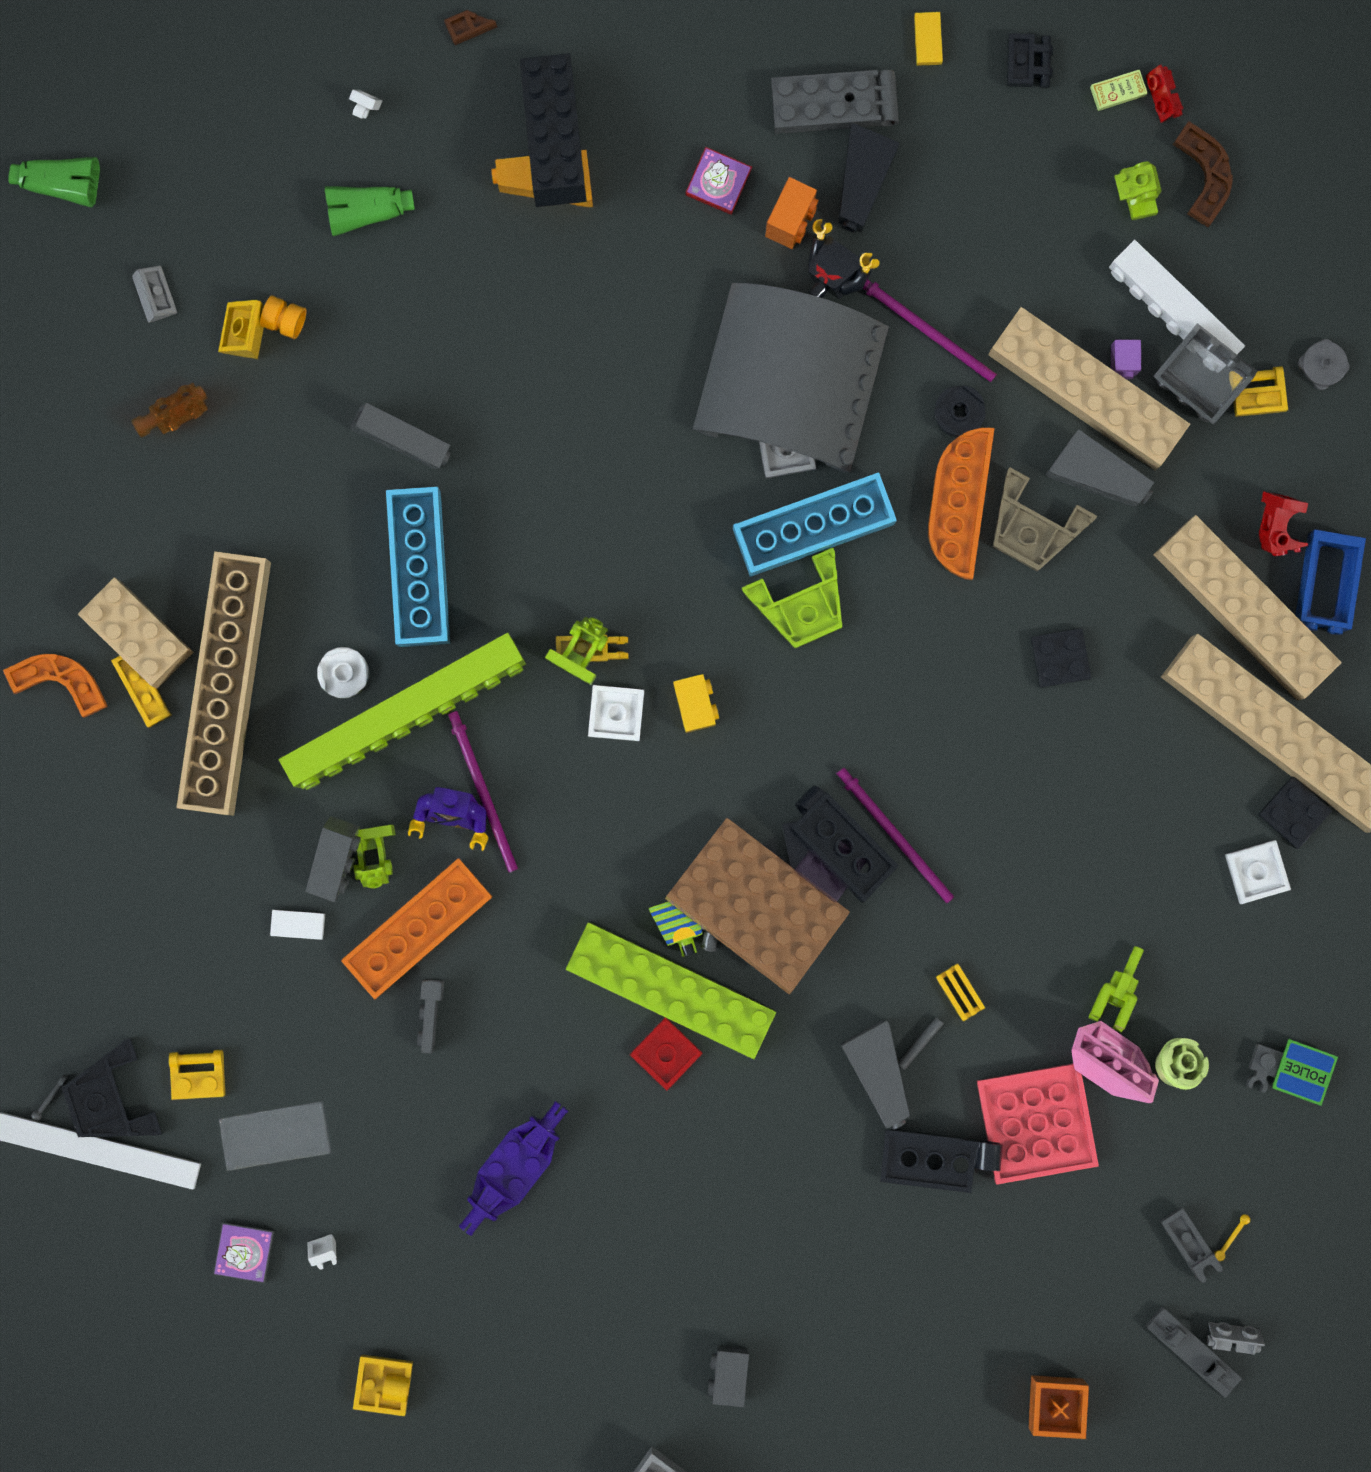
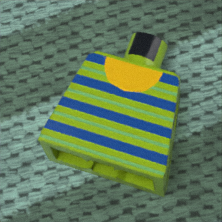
[649,902,702,957]

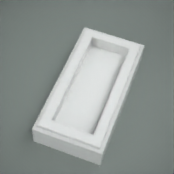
[270,910,325,940]

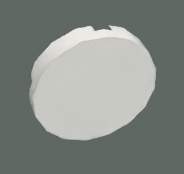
[317,647,369,698]

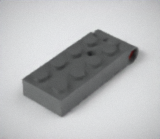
[771,70,899,134]

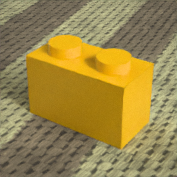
[673,674,719,733]

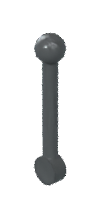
[31,1075,68,1121]

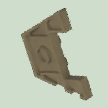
[992,467,1097,572]

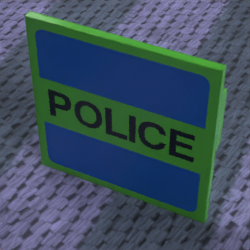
[1272,1039,1338,1106]

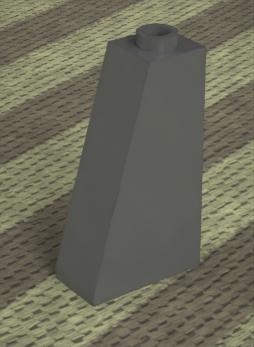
[350,403,451,469]
[1045,429,1154,507]
[840,1019,910,1130]

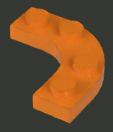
[3,654,108,718]

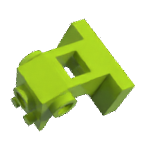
[1114,162,1161,220]
[545,617,608,685]
[354,825,396,888]

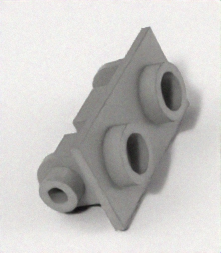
[1207,1322,1265,1355]

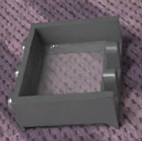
[1153,323,1257,425]

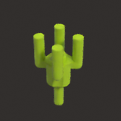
[1088,946,1144,1033]

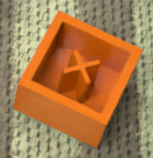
[765,177,819,249]
[1029,1375,1089,1439]

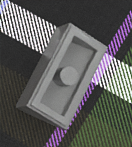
[132,265,177,323]

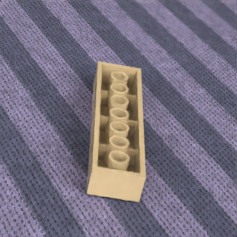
[988,307,1190,471]
[1153,515,1342,701]

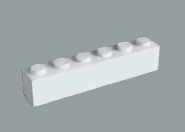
[1109,240,1245,373]

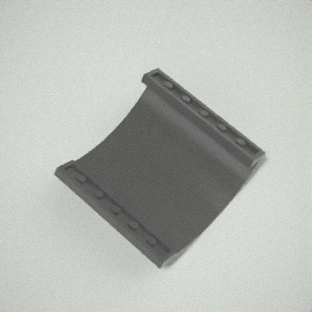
[693,283,889,473]

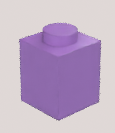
[1111,340,1141,380]

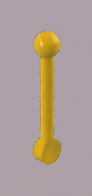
[1214,1214,1250,1261]

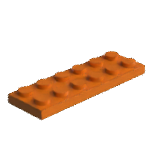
[341,858,493,1000]

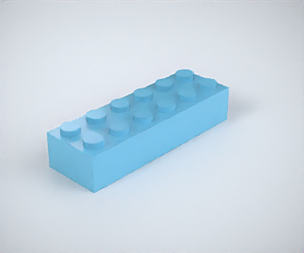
[733,472,897,577]
[386,487,450,647]

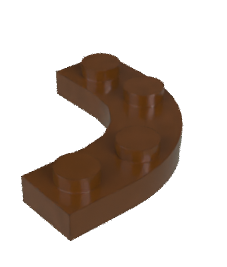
[1173,121,1233,228]

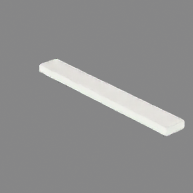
[0,1112,201,1189]

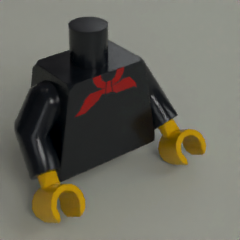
[808,219,880,299]

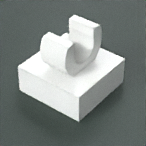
[349,89,383,119]
[307,1234,337,1270]

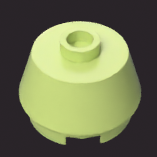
[1155,1038,1209,1089]

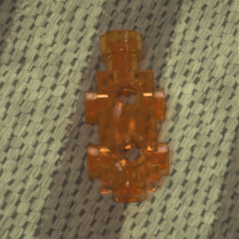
[131,383,208,438]

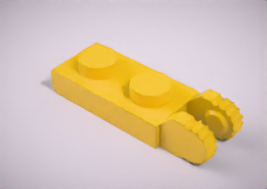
[556,635,628,662]

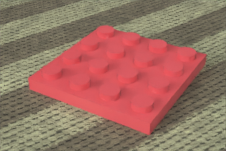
[976,1063,1099,1185]

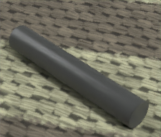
[898,1017,944,1070]

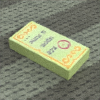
[1090,69,1147,111]

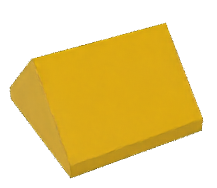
[218,300,264,359]

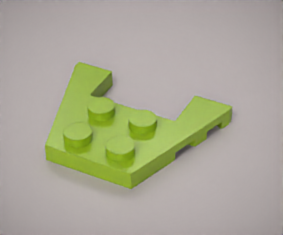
[742,548,842,649]

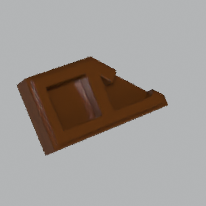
[444,10,497,45]

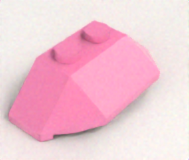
[1072,1021,1159,1103]

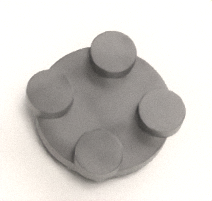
[1297,339,1350,391]

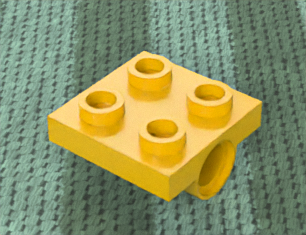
[353,1355,413,1416]

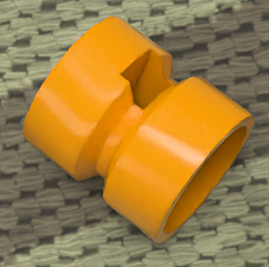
[260,295,307,339]

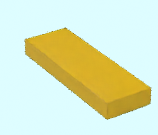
[111,656,172,728]

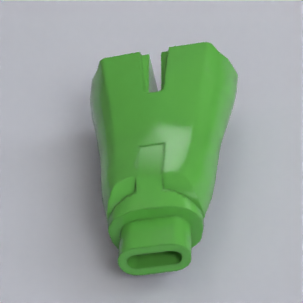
[9,157,100,208]
[325,186,415,237]

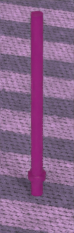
[863,280,997,382]
[448,711,518,873]
[837,768,954,903]

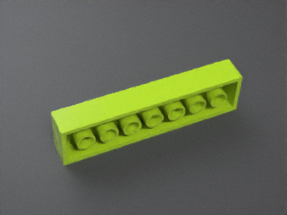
[566,922,776,1059]

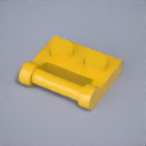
[1229,366,1288,417]
[169,1050,225,1100]

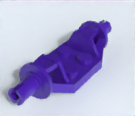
[459,1101,569,1236]

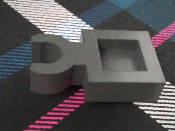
[1246,1043,1283,1093]

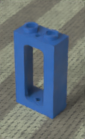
[1295,530,1366,635]

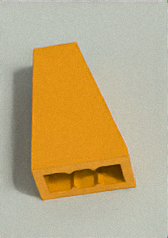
[491,150,593,207]

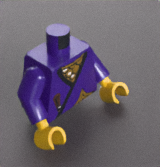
[408,787,488,851]

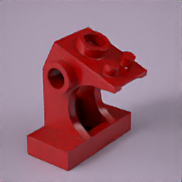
[1259,491,1308,556]

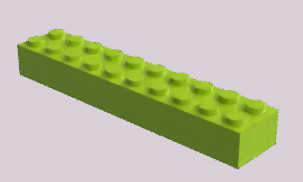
[279,633,526,790]

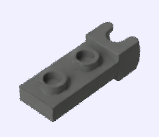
[417,979,444,1053]
[1160,1207,1223,1283]

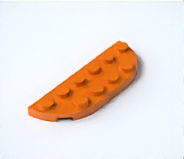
[928,428,994,580]

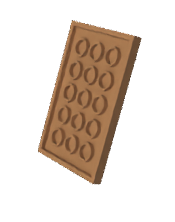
[665,818,850,994]

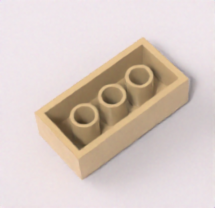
[78,577,194,689]

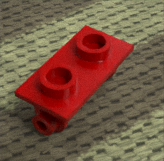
[1145,64,1184,123]

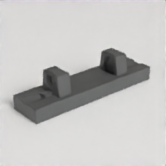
[1145,1307,1242,1398]

